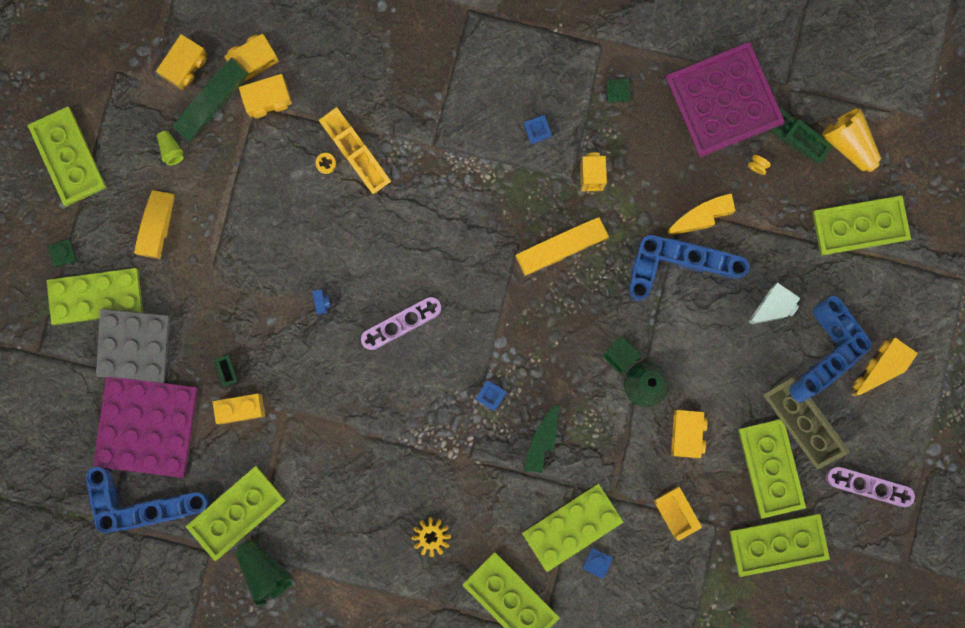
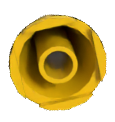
[822,108,881,172]

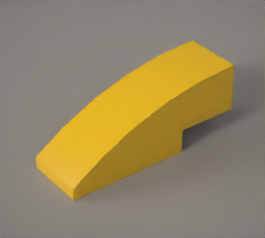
[134,190,175,259]
[667,193,735,236]

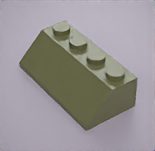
[763,374,850,470]

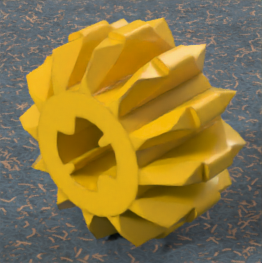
[412,517,451,557]

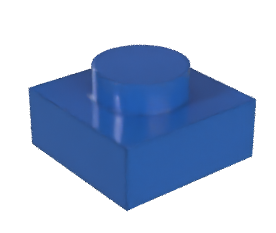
[523,115,552,145]
[312,289,330,315]
[475,380,506,411]
[582,547,613,578]

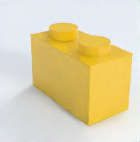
[156,34,207,90]
[224,34,279,84]
[239,74,292,118]
[580,153,607,192]
[212,394,265,425]
[671,410,708,458]

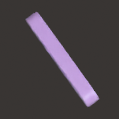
[361,297,441,350]
[826,467,915,507]

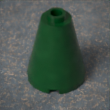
[623,362,669,407]
[235,540,295,607]

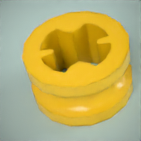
[315,153,336,174]
[748,155,771,175]

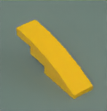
[318,107,391,194]
[515,217,609,276]

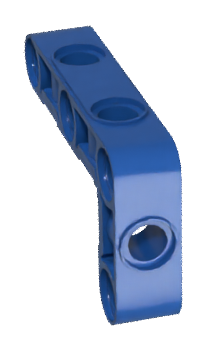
[628,235,750,301]
[790,296,871,402]
[86,467,210,533]

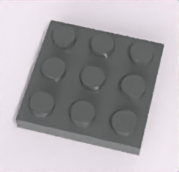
[96,308,170,383]

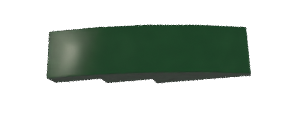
[173,57,249,142]
[767,106,833,164]

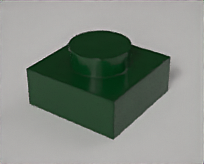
[606,79,630,104]
[48,239,78,268]

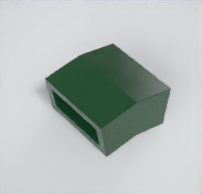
[601,335,642,375]
[213,355,237,389]

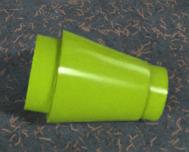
[157,131,183,166]

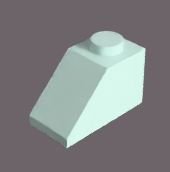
[748,283,800,324]

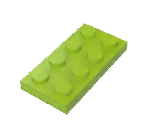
[27,106,107,207]
[812,196,911,256]
[47,268,143,325]
[738,419,806,519]
[186,466,286,562]
[522,484,623,572]
[729,514,830,577]
[462,552,560,628]

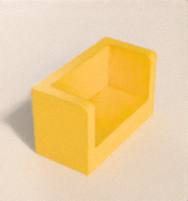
[653,486,702,541]

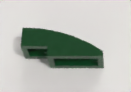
[524,405,559,473]

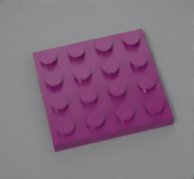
[666,42,785,158]
[93,377,198,478]

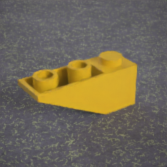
[851,338,918,396]

